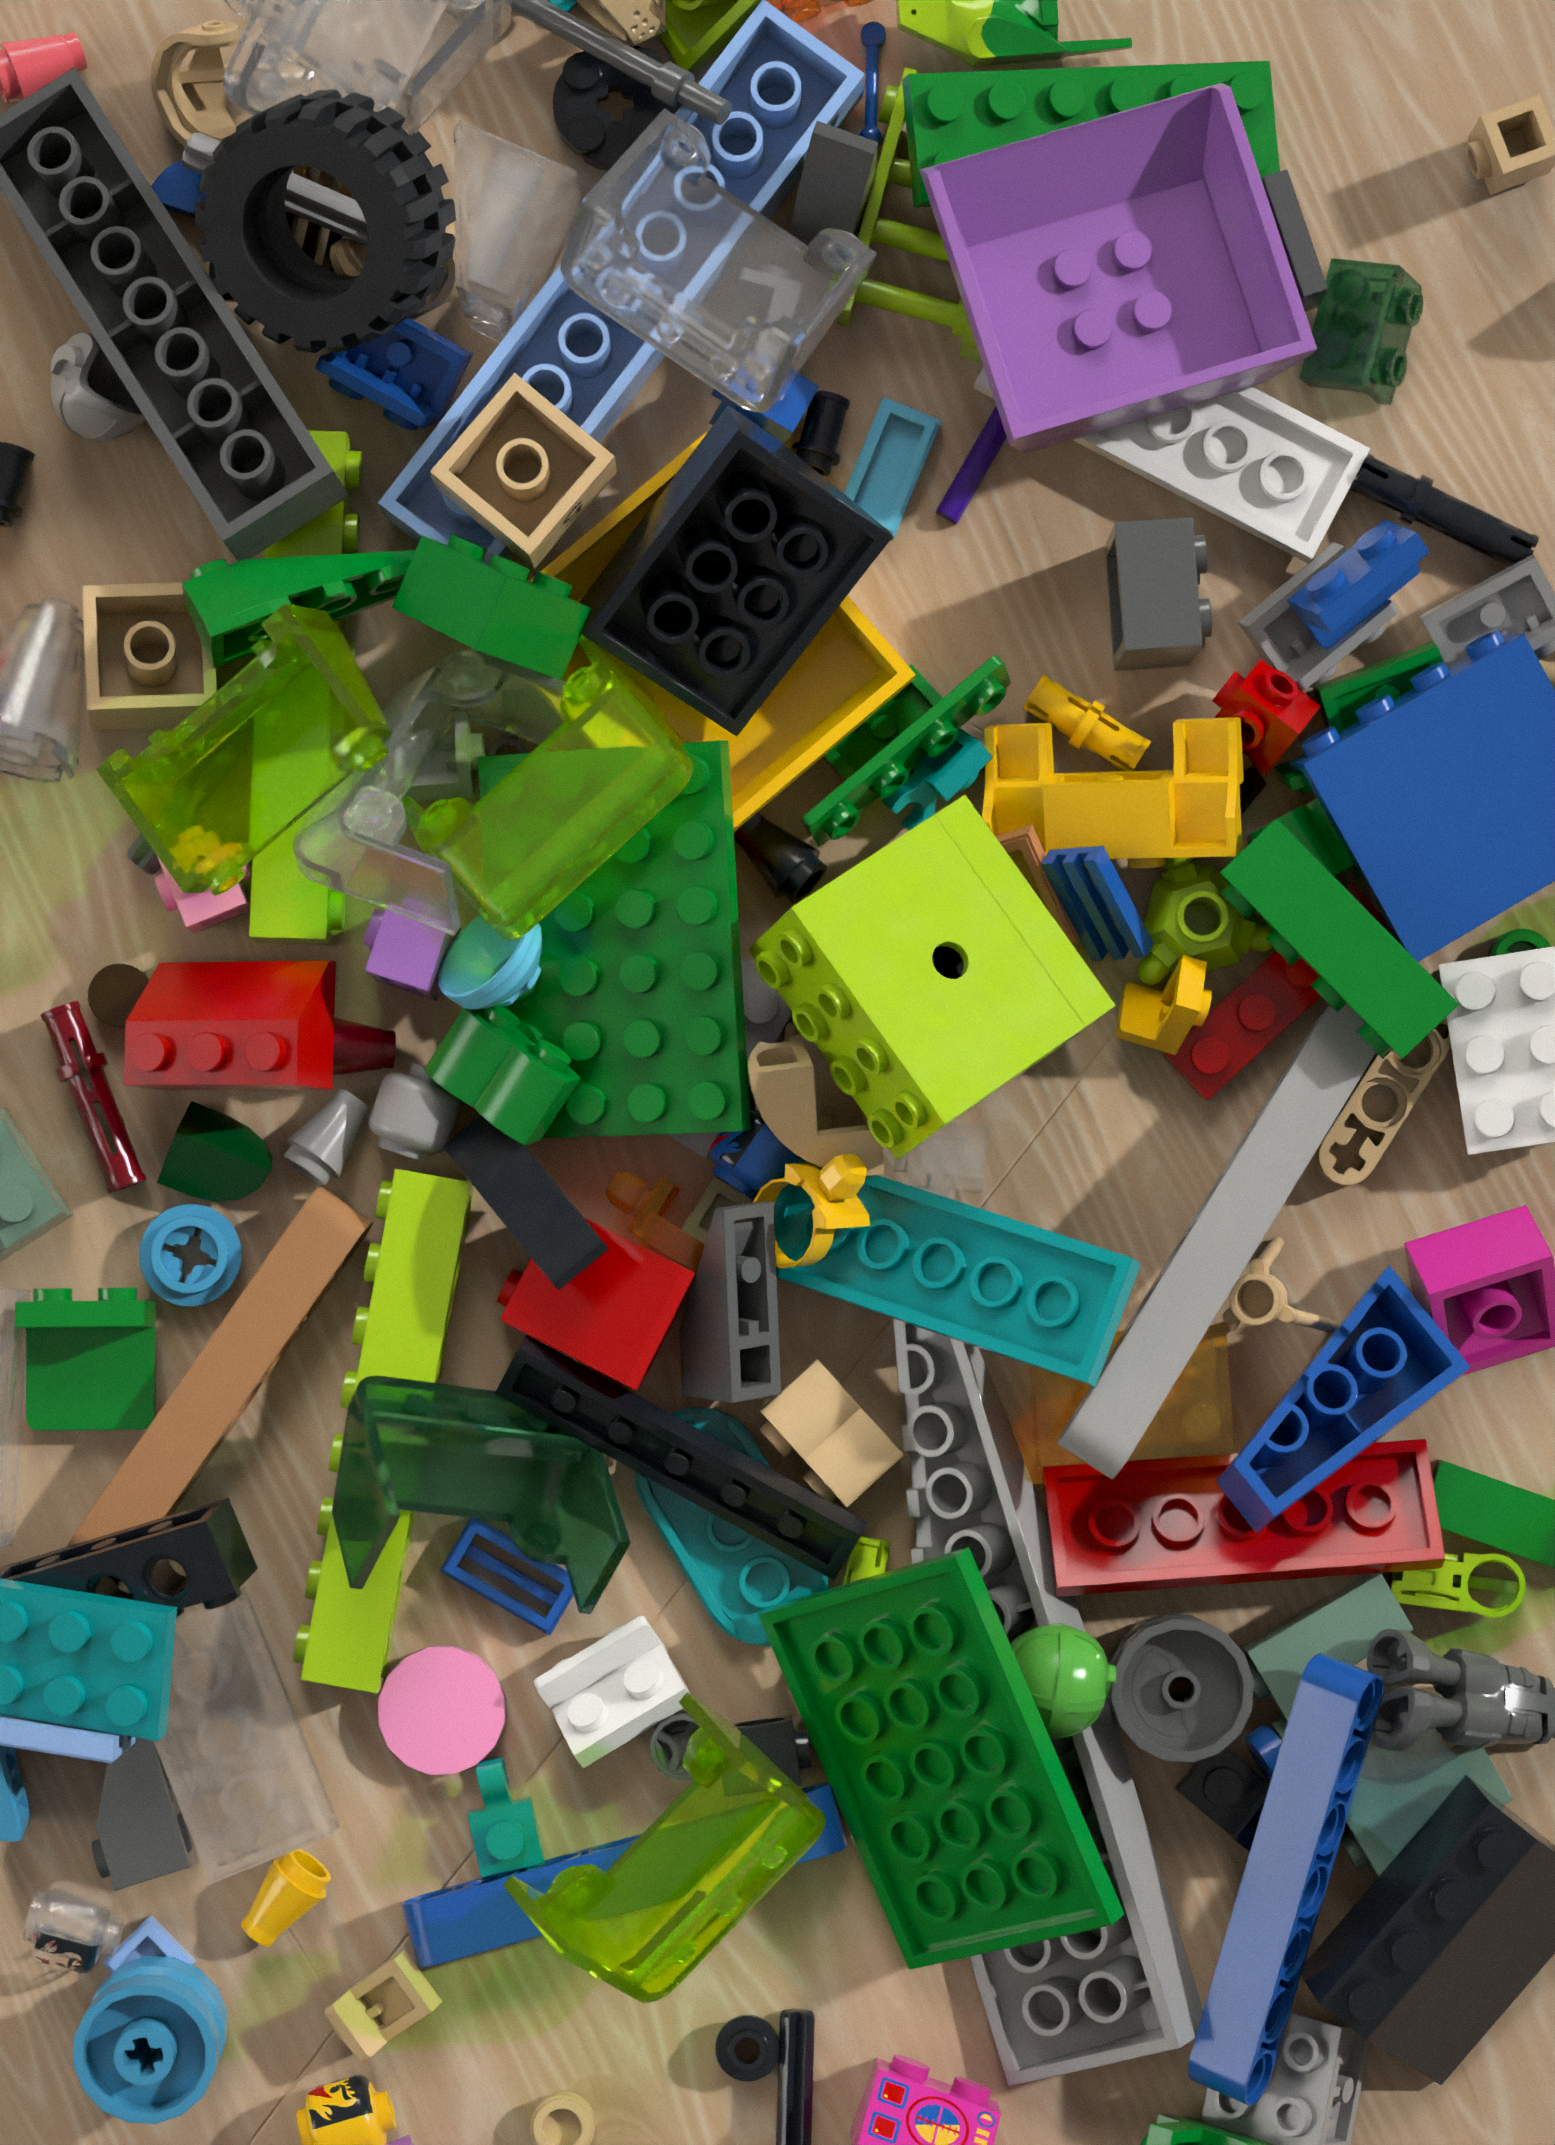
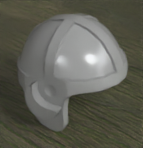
[50,332,146,442]

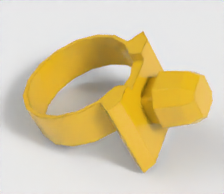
[753,1154,870,1268]

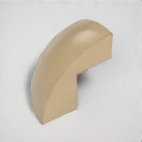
[748,1022,884,1176]

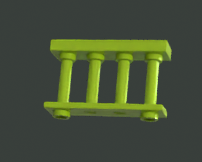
[829,67,982,362]

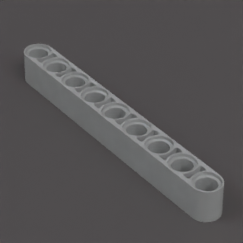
[1056,1003,1376,1480]

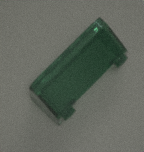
[332,1375,631,1614]

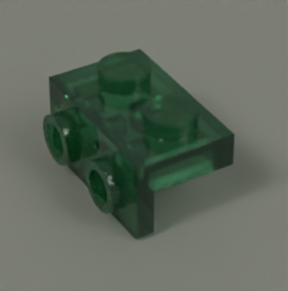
[1299,258,1423,405]

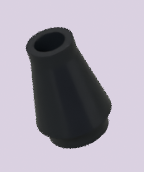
[734,811,827,903]

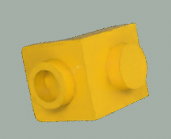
[1116,955,1212,1055]

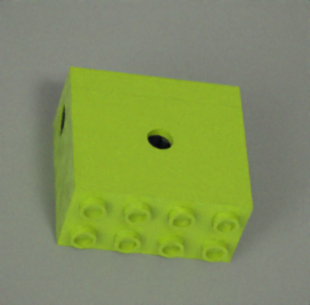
[748,795,1116,1161]

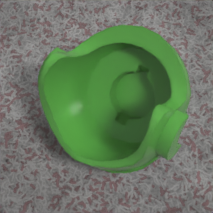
[1010,1623,1116,1739]

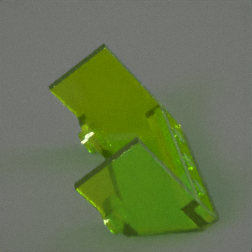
[399,635,694,940]
[503,1692,826,2003]

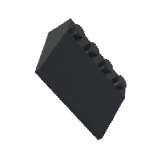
[580,405,893,737]
[1301,1775,1555,2085]

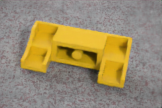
[982,717,1244,869]

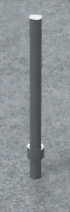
[494,0,732,125]

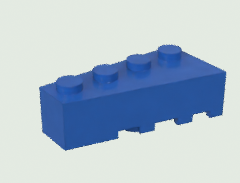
[1216,1266,1470,1533]

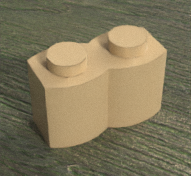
[759,1359,904,1507]

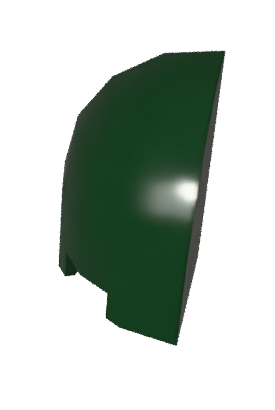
[157,1101,272,1202]

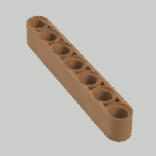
[67,1186,373,1587]

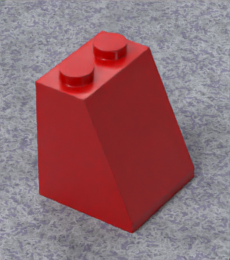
[496,1218,696,1390]

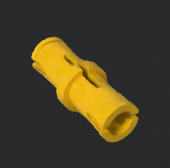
[1022,674,1152,771]

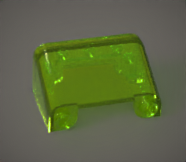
[96,604,392,896]

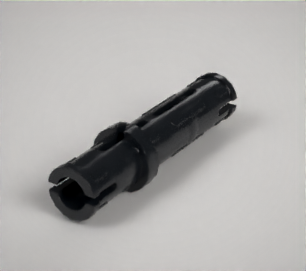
[1350,453,1539,567]

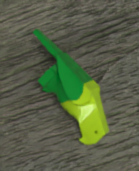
[896,0,1132,67]

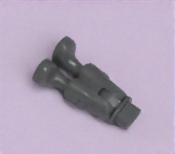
[1367,1629,1555,1752]

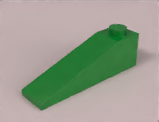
[182,550,415,669]

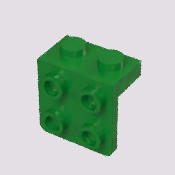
[15,1288,156,1431]

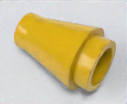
[241,1847,331,1947]

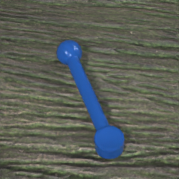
[859,21,886,148]

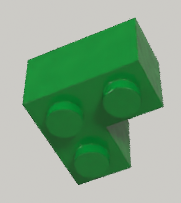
[392,534,592,680]

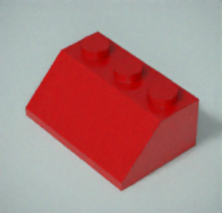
[124,960,336,1090]

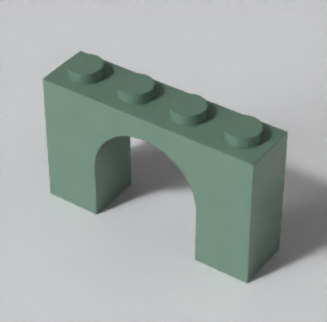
[1240,1573,1514,1877]

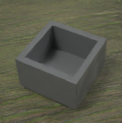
[1105,517,1212,671]

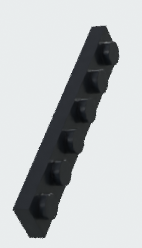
[494,1335,867,1580]

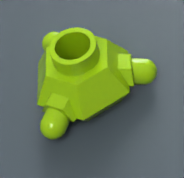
[1137,857,1273,985]

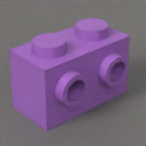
[364,891,461,1001]

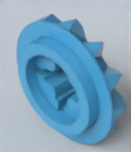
[139,1204,242,1306]

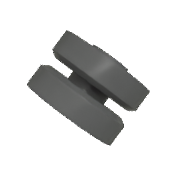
[1108,1613,1254,1763]

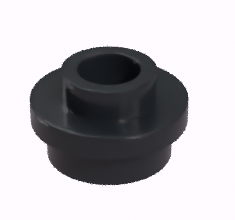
[715,2015,779,2082]

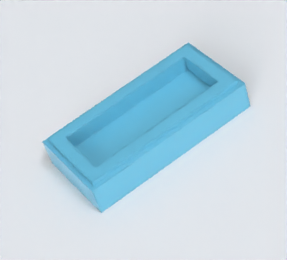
[844,397,942,540]

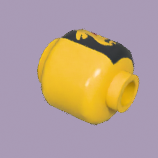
[296,2075,397,2145]

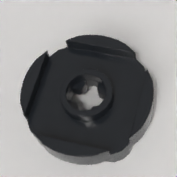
[553,42,679,172]

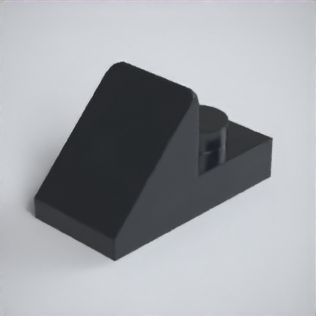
[1175,1748,1270,1852]

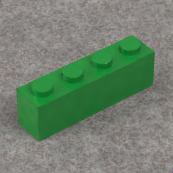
[1220,818,1459,1060]

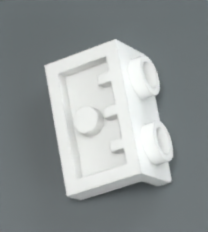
[534,1616,694,1768]

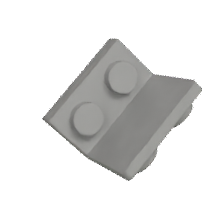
[1202,2011,1370,2145]

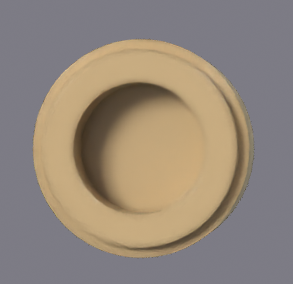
[530,2091,596,2145]

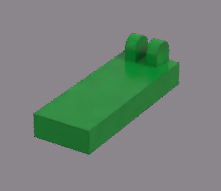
[1432,1460,1555,1568]

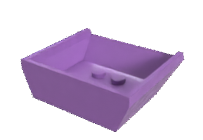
[920,83,1317,454]

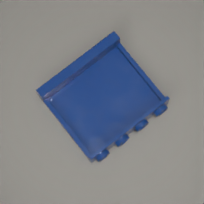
[1289,629,1555,962]

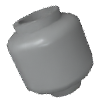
[369,1063,461,1162]

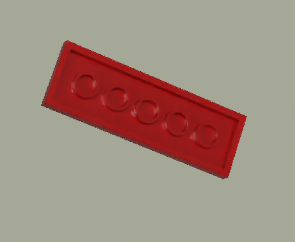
[1042,1439,1445,1597]

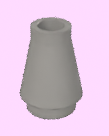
[283,1089,371,1187]

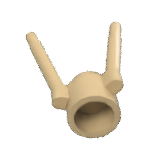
[1223,1237,1339,1333]

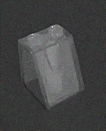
[454,120,583,341]

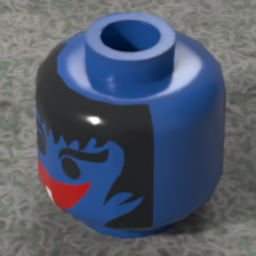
[709,1107,801,1201]

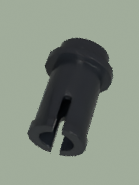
[790,390,850,476]
[0,442,35,527]

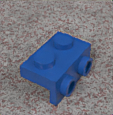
[315,318,473,430]
[1287,520,1430,649]

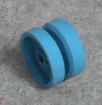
[73,1956,228,2124]

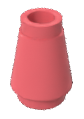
[0,32,87,103]

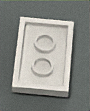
[1439,946,1555,1155]

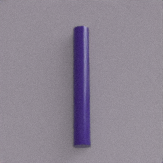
[935,406,1007,525]

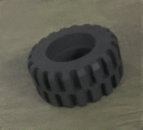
[195,90,456,353]

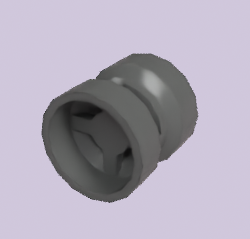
[650,1709,715,1780]

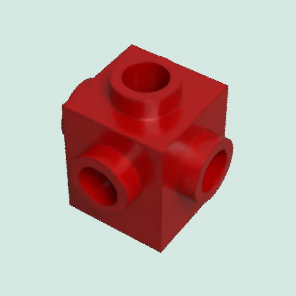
[1212,659,1321,776]

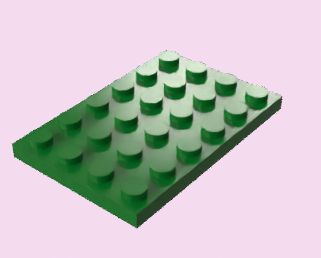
[478,740,751,1139]
[758,1547,1124,1970]

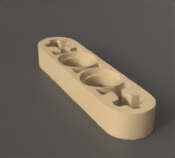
[1315,970,1451,1186]

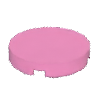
[378,1646,506,1775]

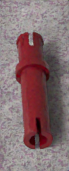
[40,1001,147,1194]

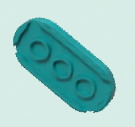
[635,1407,829,1646]

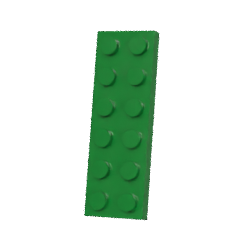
[902,61,1280,208]

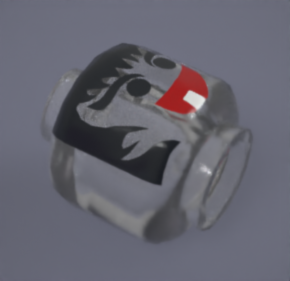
[23,1879,125,1973]

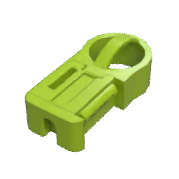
[1390,1552,1526,1618]

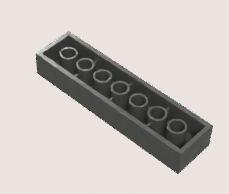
[0,67,349,561]

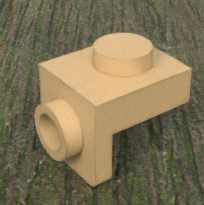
[325,1949,443,2063]

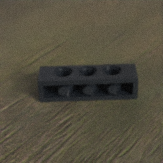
[0,1498,258,1618]

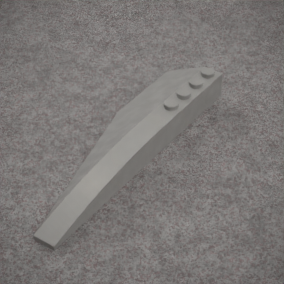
[893,1319,1203,2087]

